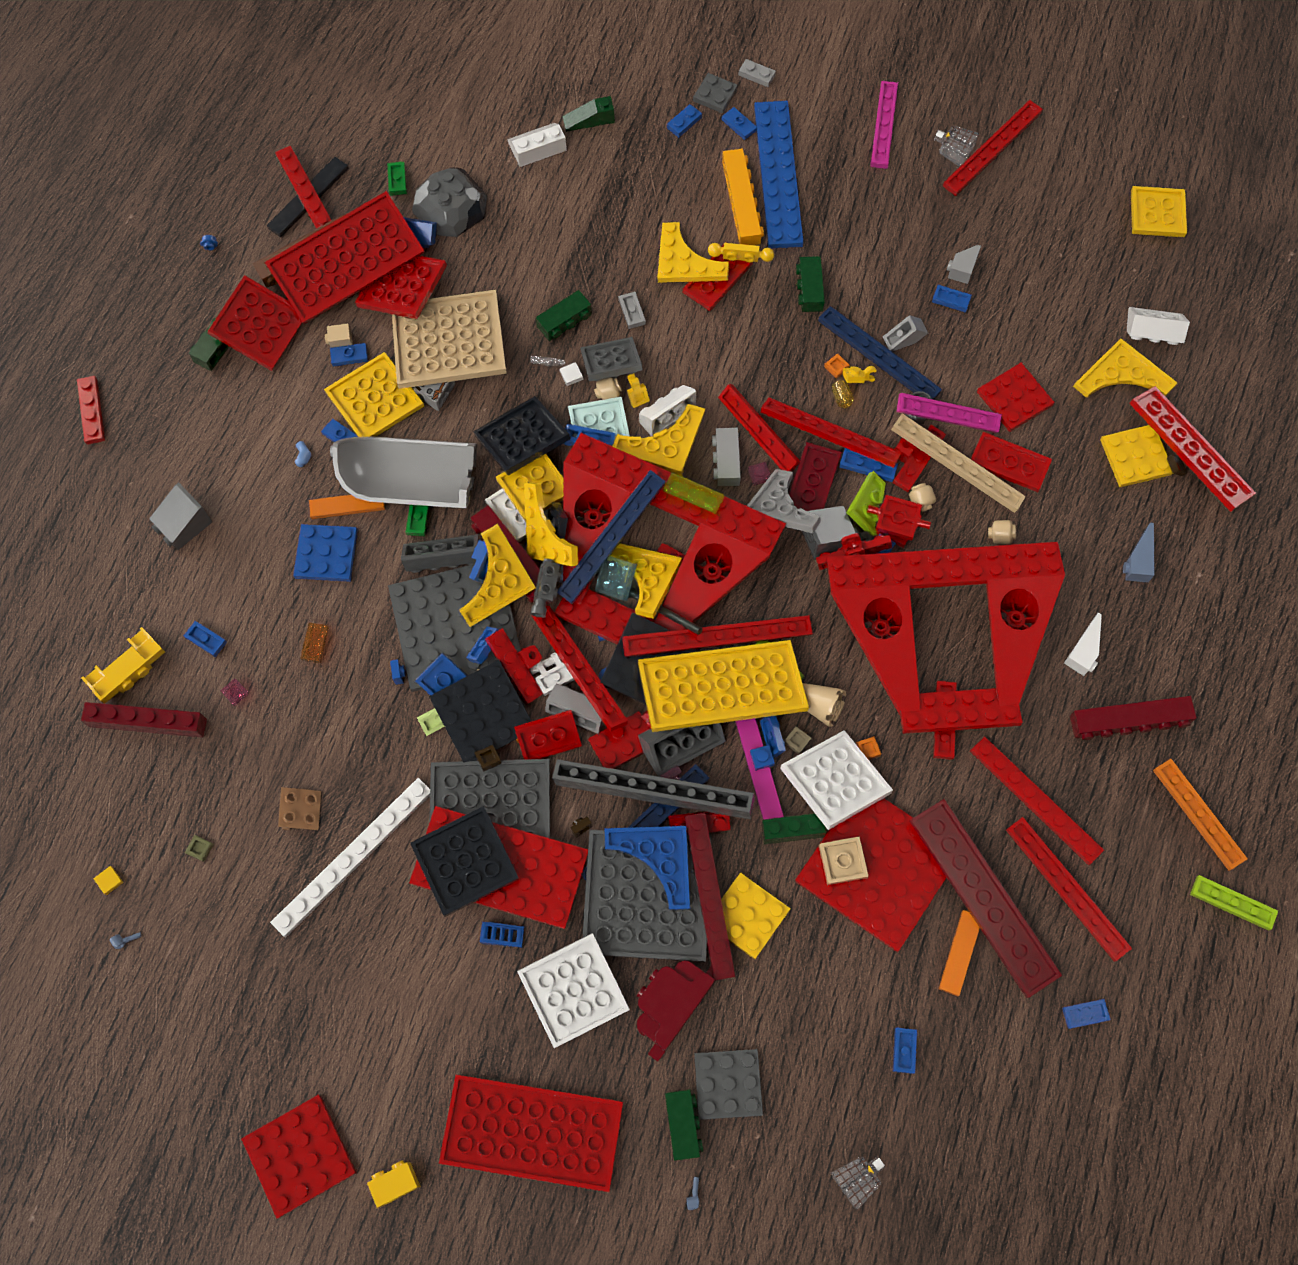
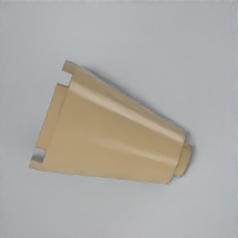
[802,683,846,727]

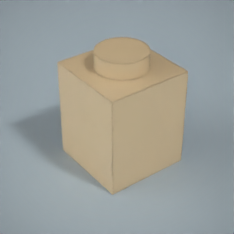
[325,324,353,348]

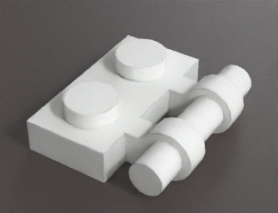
[529,652,574,696]

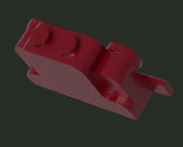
[637,961,716,1062]

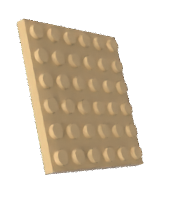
[392,290,507,389]

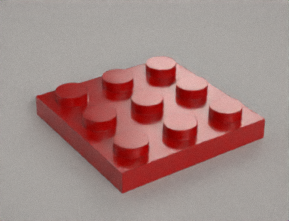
[977,363,1055,432]

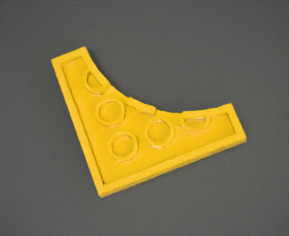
[657,222,729,283]
[1073,339,1177,398]
[613,404,705,475]
[524,482,578,566]
[459,524,536,627]
[607,543,682,619]

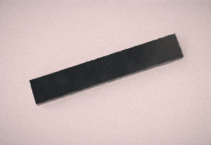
[267,157,349,237]

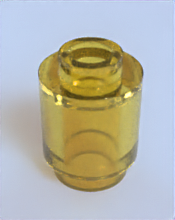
[832,380,854,408]

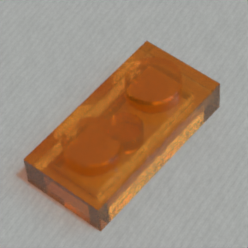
[300,623,329,663]

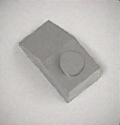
[947,245,981,284]
[883,315,928,352]

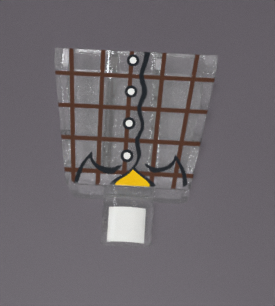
[934,126,979,167]
[830,1156,885,1209]

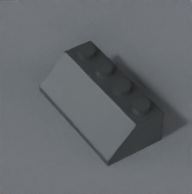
[401,534,479,573]
[638,723,726,777]

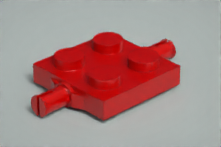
[867,495,931,541]

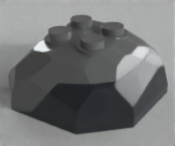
[412,167,488,237]

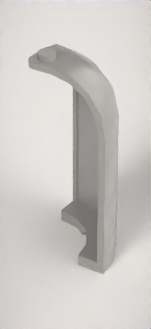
[330,437,477,508]

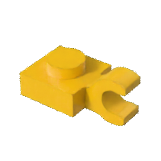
[842,366,877,383]
[627,373,650,408]

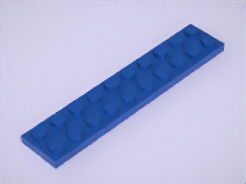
[754,101,803,248]

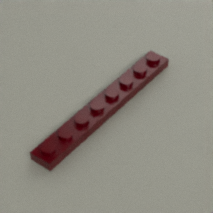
[685,813,735,980]

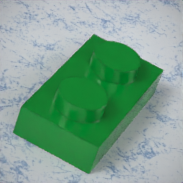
[387,162,407,196]
[406,504,430,536]

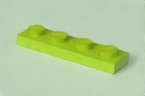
[1190,875,1278,931]

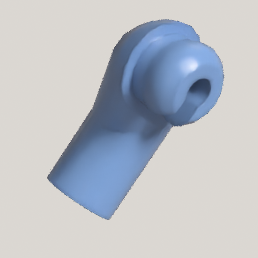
[295,441,311,467]

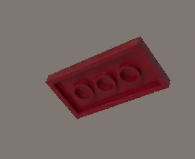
[789,442,842,511]

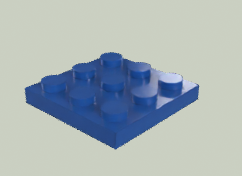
[293,524,358,582]

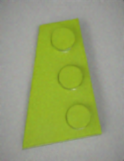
[846,471,886,537]

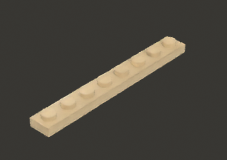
[891,414,1026,513]

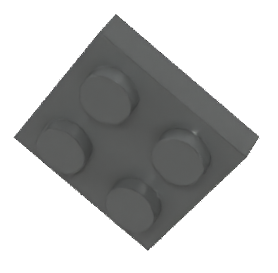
[693,73,738,114]

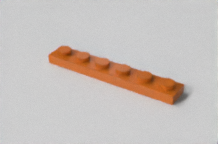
[1153,759,1248,871]

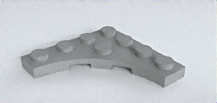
[747,469,821,533]

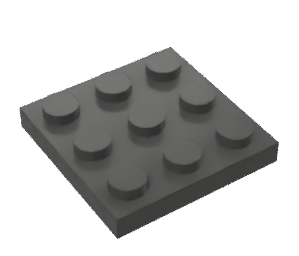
[580,337,643,382]
[694,1049,763,1120]

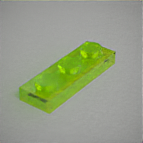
[663,473,724,514]

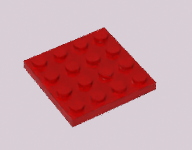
[355,256,447,319]
[208,275,303,371]
[241,1095,357,1219]

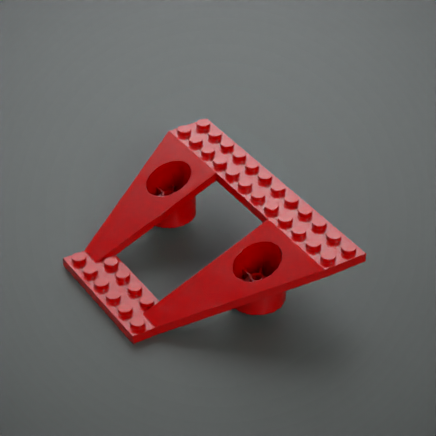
[554,433,786,644]
[826,542,1065,734]

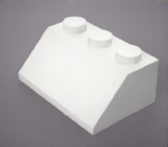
[507,123,567,167]
[1127,307,1190,345]
[639,385,696,436]

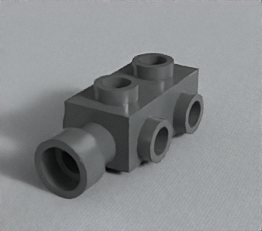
[530,559,561,618]

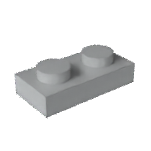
[739,59,776,87]
[618,292,646,329]

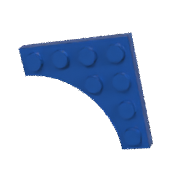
[604,826,690,910]

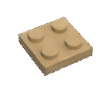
[819,837,868,885]

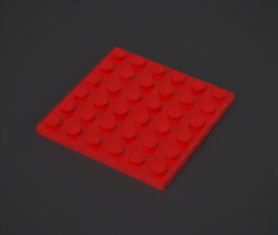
[794,798,947,953]

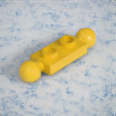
[708,243,774,262]

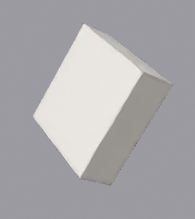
[559,362,583,386]

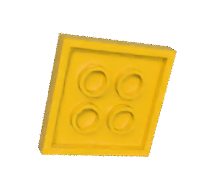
[1131,186,1187,237]
[1100,425,1173,488]
[496,454,563,522]
[721,873,791,959]

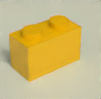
[367,1160,421,1208]

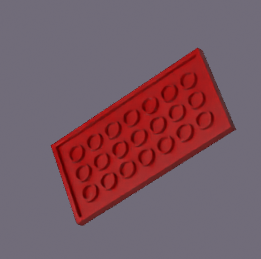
[265,191,425,324]
[409,806,588,929]
[439,1075,623,1192]

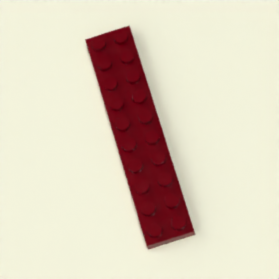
[910,799,1062,998]

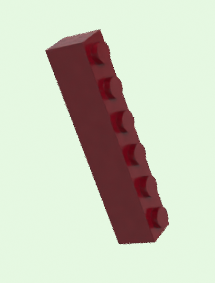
[470,505,540,604]
[1070,696,1197,740]
[81,702,207,738]

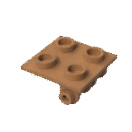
[278,787,321,830]

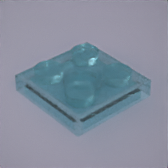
[595,556,637,601]

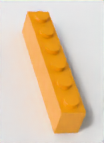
[722,148,764,245]

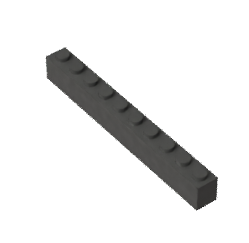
[552,759,755,819]

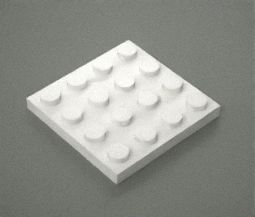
[780,731,893,830]
[517,933,630,1048]

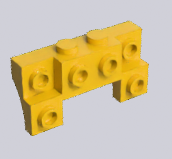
[81,627,165,704]

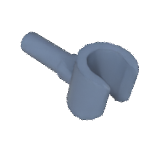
[110,932,142,949]
[686,1177,699,1210]

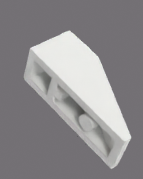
[1064,613,1101,676]

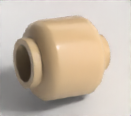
[594,377,622,400]
[909,483,936,512]
[988,520,1016,545]

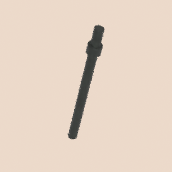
[613,581,703,635]

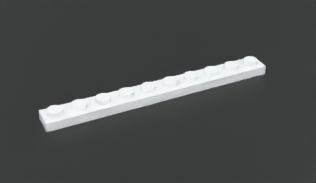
[270,778,430,938]

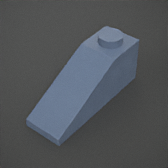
[1123,523,1154,582]

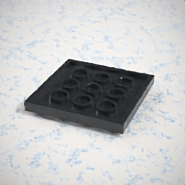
[473,396,571,476]
[600,612,701,705]
[429,660,532,766]
[410,806,519,917]

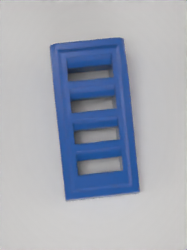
[480,922,525,948]

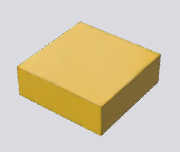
[93,866,124,895]

